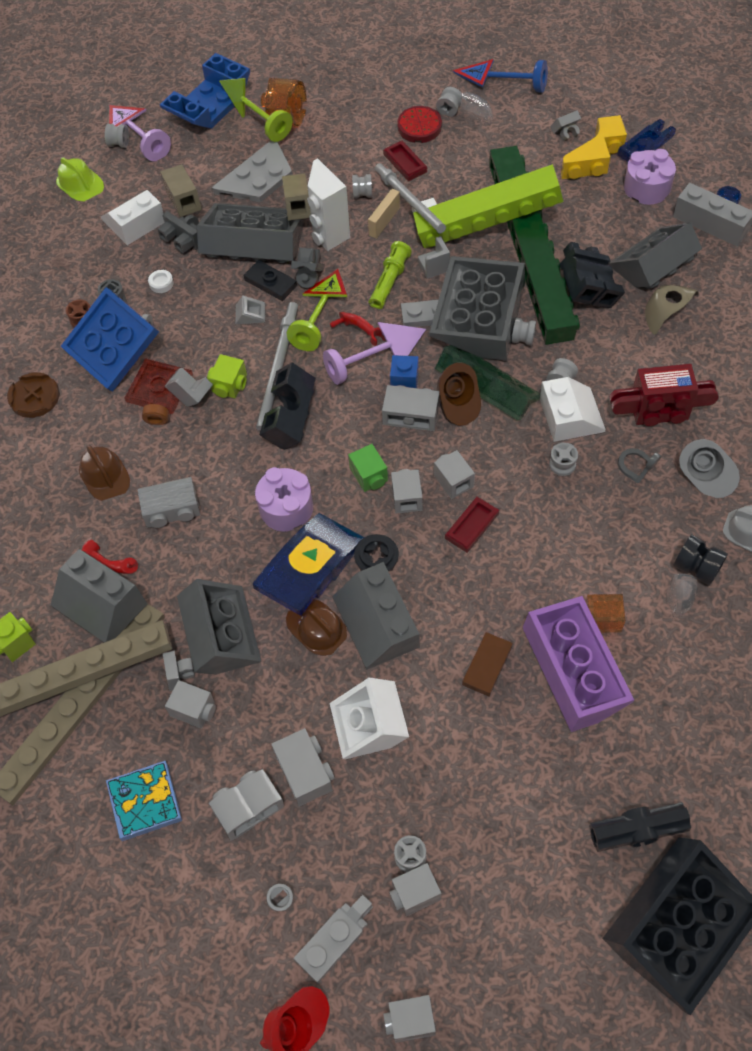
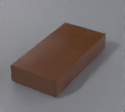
[462,632,513,697]

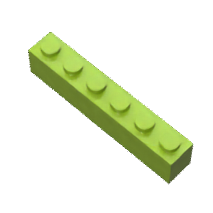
[413,164,564,248]

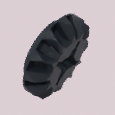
[354,534,399,571]

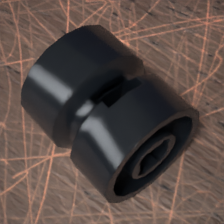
[673,534,728,586]

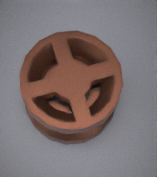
[66,299,90,328]

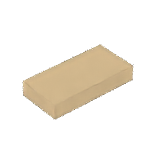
[368,189,400,239]

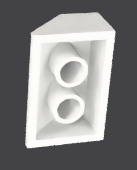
[307,158,350,251]

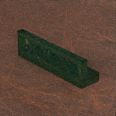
[435,345,540,420]

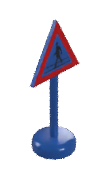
[452,59,548,93]

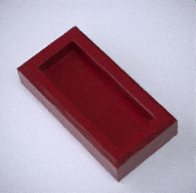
[383,140,427,182]
[445,497,499,553]

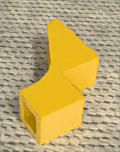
[561,115,627,179]

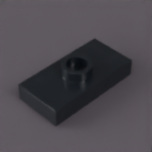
[243,260,297,301]

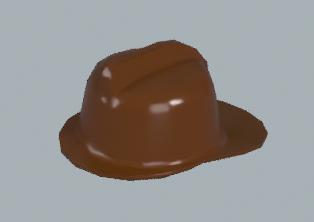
[437,363,481,426]
[79,445,130,501]
[286,599,347,656]

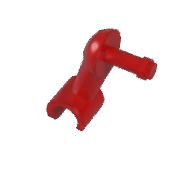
[330,312,385,346]
[81,540,138,574]

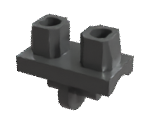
[157,211,199,253]
[291,247,325,288]

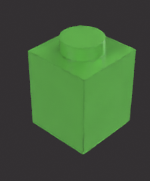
[348,444,388,492]

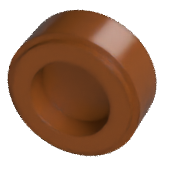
[142,404,169,425]

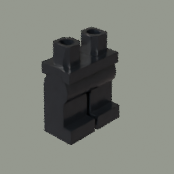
[559,242,625,308]

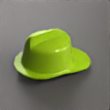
[56,157,104,201]

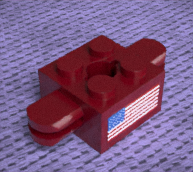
[609,364,719,426]

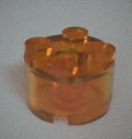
[261,78,307,127]

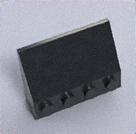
[602,837,752,1015]

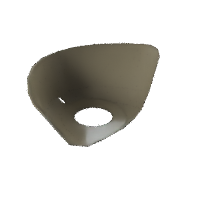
[645,285,699,335]

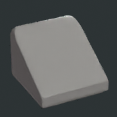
[235,295,265,324]

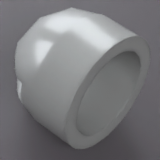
[266,884,293,911]

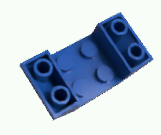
[160,53,250,129]

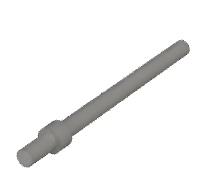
[375,163,446,233]
[256,302,298,430]

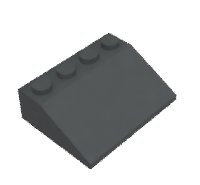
[197,203,305,263]
[429,256,525,361]

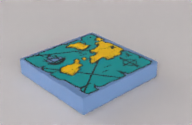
[106,761,182,841]

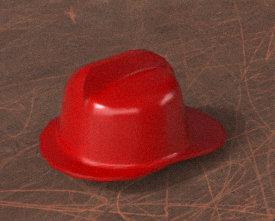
[260,986,330,1051]

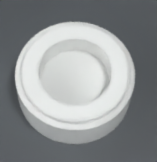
[148,270,174,293]

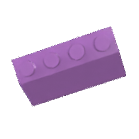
[523,596,634,732]

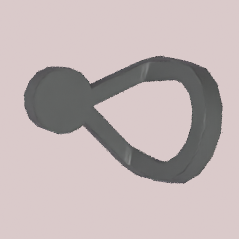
[618,448,662,483]

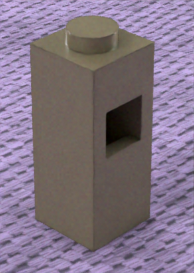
[160,164,202,217]
[282,173,311,220]

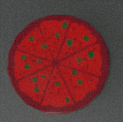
[397,106,442,143]

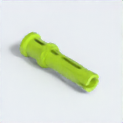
[368,241,412,309]

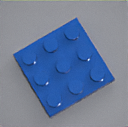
[61,287,159,392]

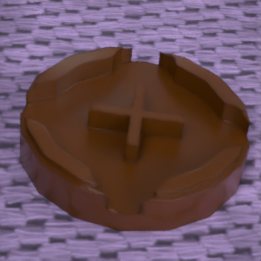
[7,372,60,418]

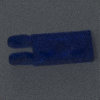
[617,119,676,162]

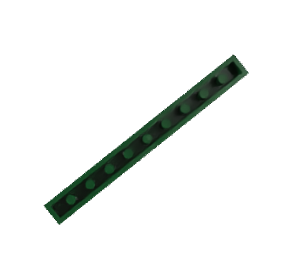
[489,146,580,345]

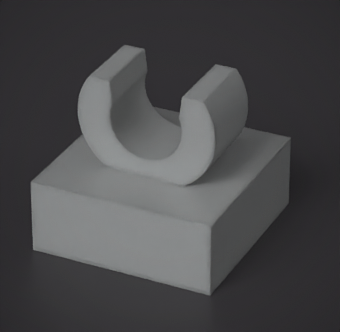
[550,110,581,141]
[163,651,194,691]

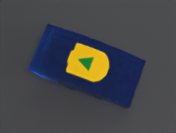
[253,513,364,616]

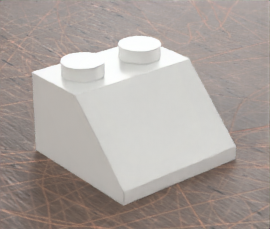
[101,190,164,245]
[540,377,606,442]
[330,678,409,759]

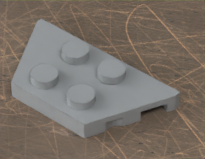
[212,141,292,202]

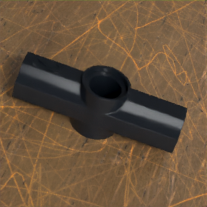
[589,802,691,852]

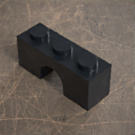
[259,362,316,450]

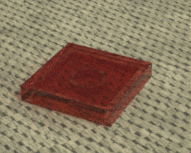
[124,358,193,415]

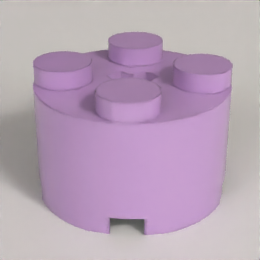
[624,149,676,205]
[255,467,313,531]

